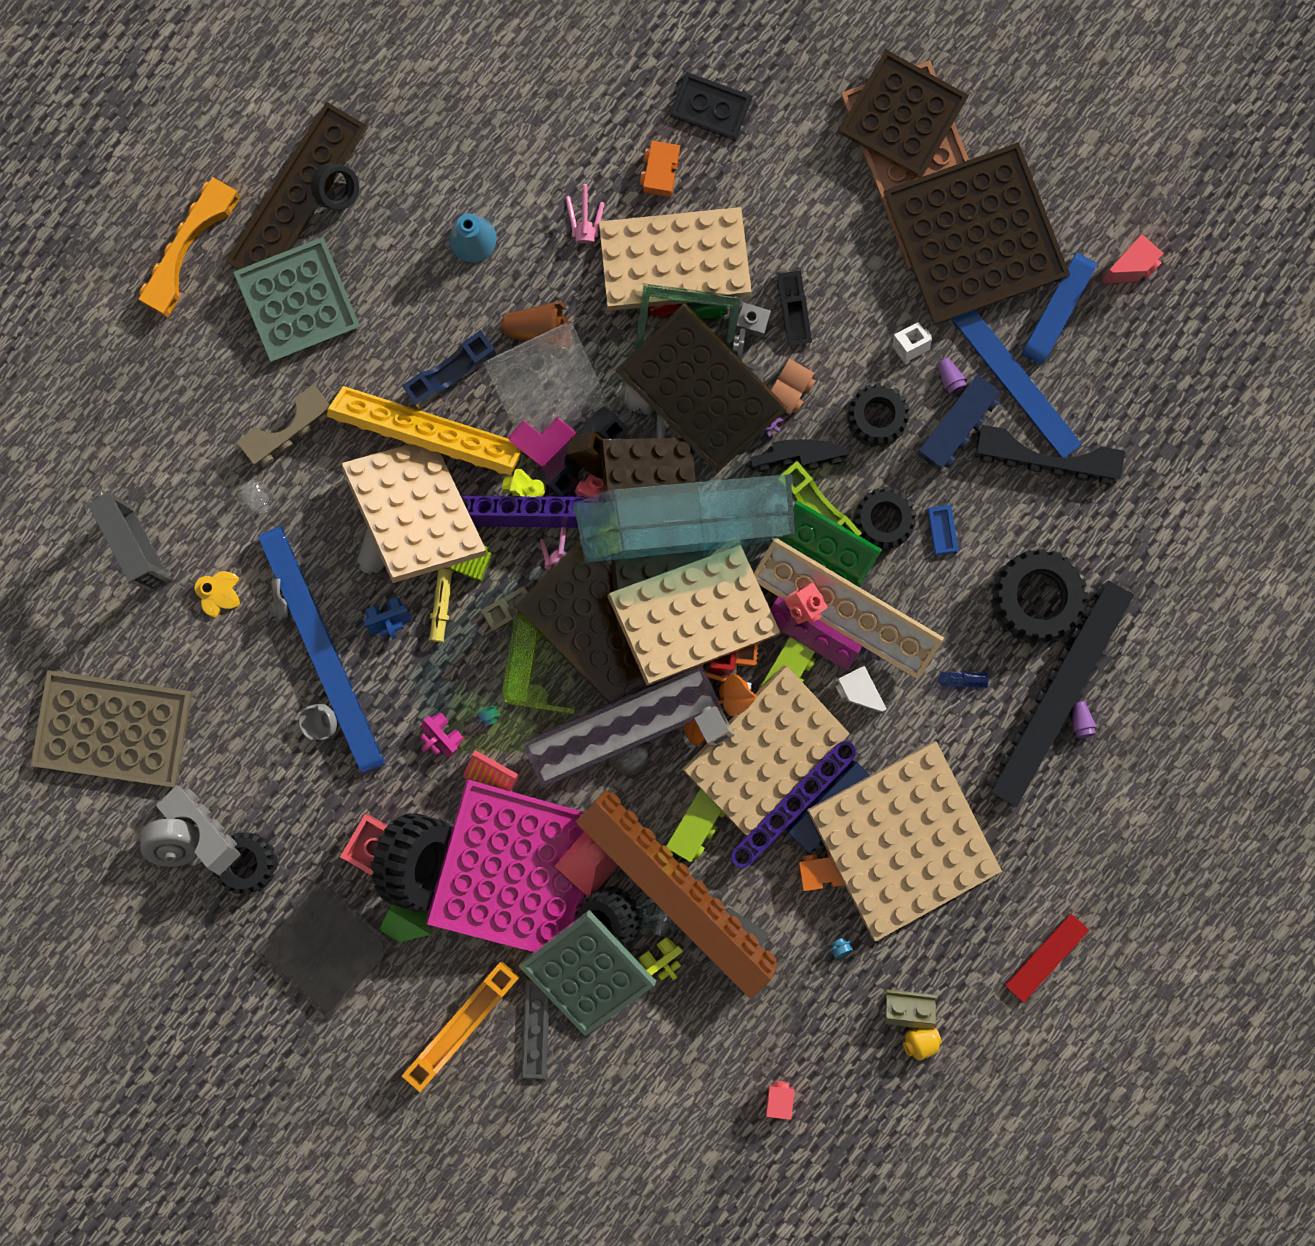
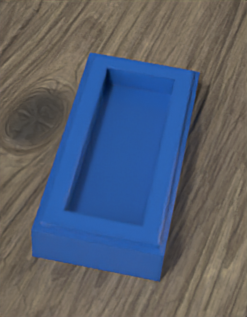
[927,505,959,556]

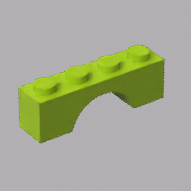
[777,461,862,536]

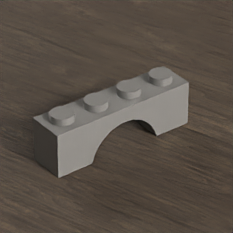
[156,785,241,876]

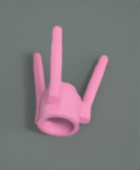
[566,184,604,243]
[540,527,566,570]

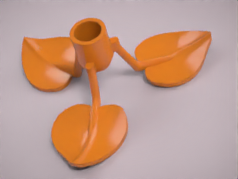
[683,664,757,746]

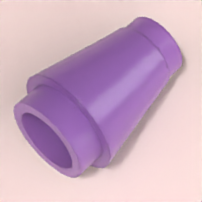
[937,358,967,395]
[1072,701,1097,739]

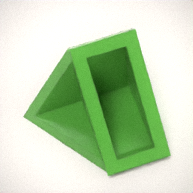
[379,905,431,942]

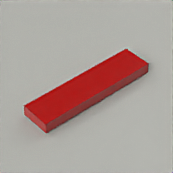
[1005,913,1089,1003]

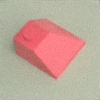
[554,831,618,896]

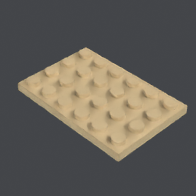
[599,207,752,311]
[342,444,486,583]
[608,545,780,685]
[682,665,850,836]

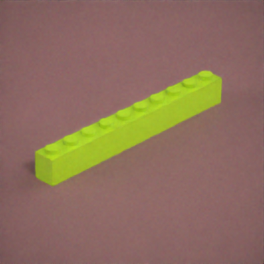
[666,637,816,862]

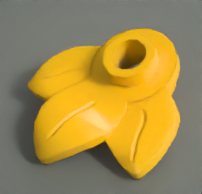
[194,571,240,618]

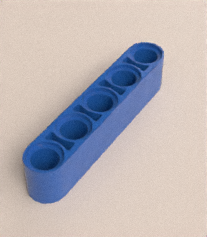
[1021,252,1098,365]

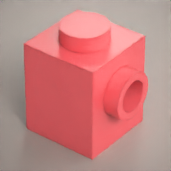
[766,1081,795,1120]

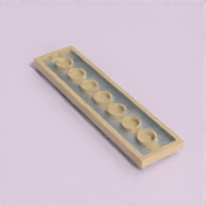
[754,538,944,679]

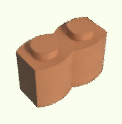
[771,359,815,417]

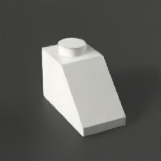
[835,666,886,712]

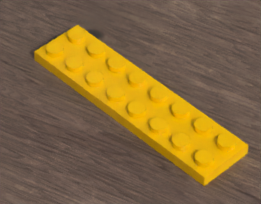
[327,386,523,475]

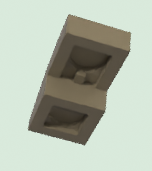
[481,586,529,631]

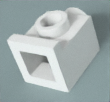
[893,322,932,365]

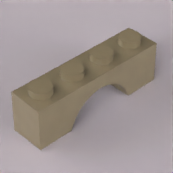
[237,384,330,468]

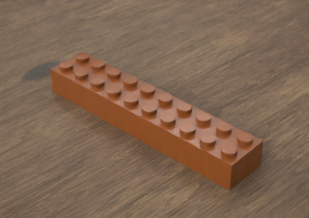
[576,790,778,999]

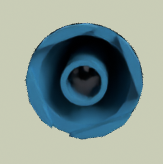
[449,213,497,263]

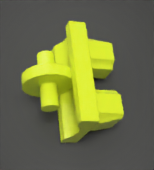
[502,469,545,511]
[638,937,683,980]

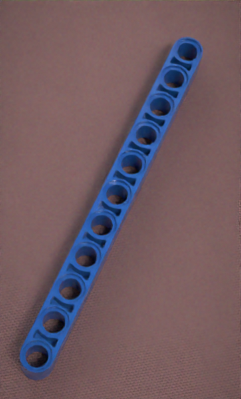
[258,525,386,775]

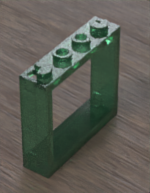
[634,283,740,352]

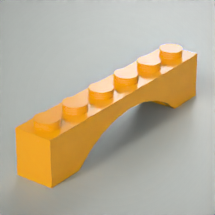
[139,177,241,318]
[402,961,520,1092]

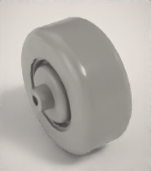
[140,818,200,867]

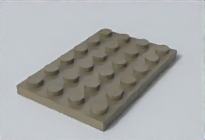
[31,670,192,787]

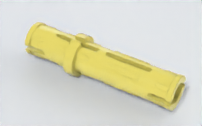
[429,568,453,642]

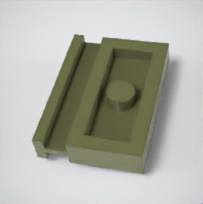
[885,989,936,1030]

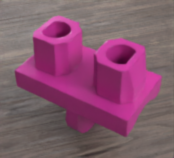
[420,712,464,759]

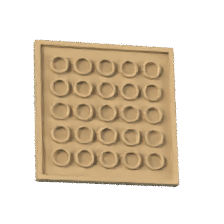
[807,741,1002,942]

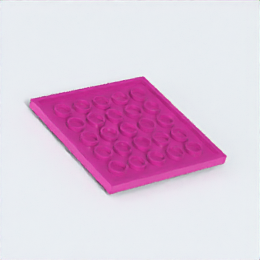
[425,779,585,952]

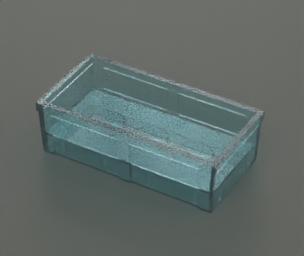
[572,474,795,563]

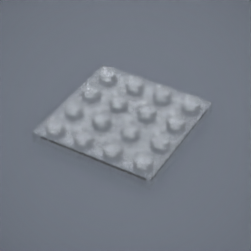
[483,321,610,433]

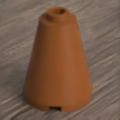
[500,302,569,350]

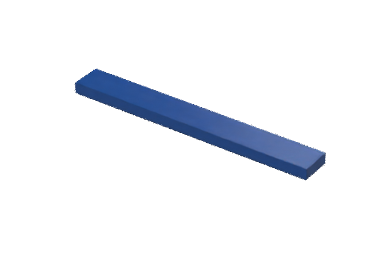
[951,311,1082,458]

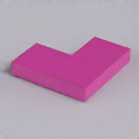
[507,417,576,467]

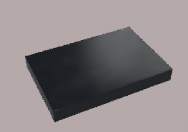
[670,72,753,141]

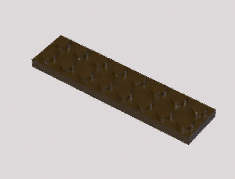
[226,101,368,270]

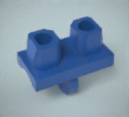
[364,597,412,640]

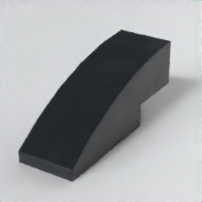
[776,269,812,346]

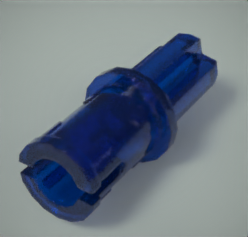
[939,670,988,689]

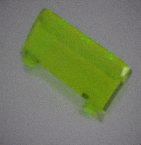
[502,611,574,715]

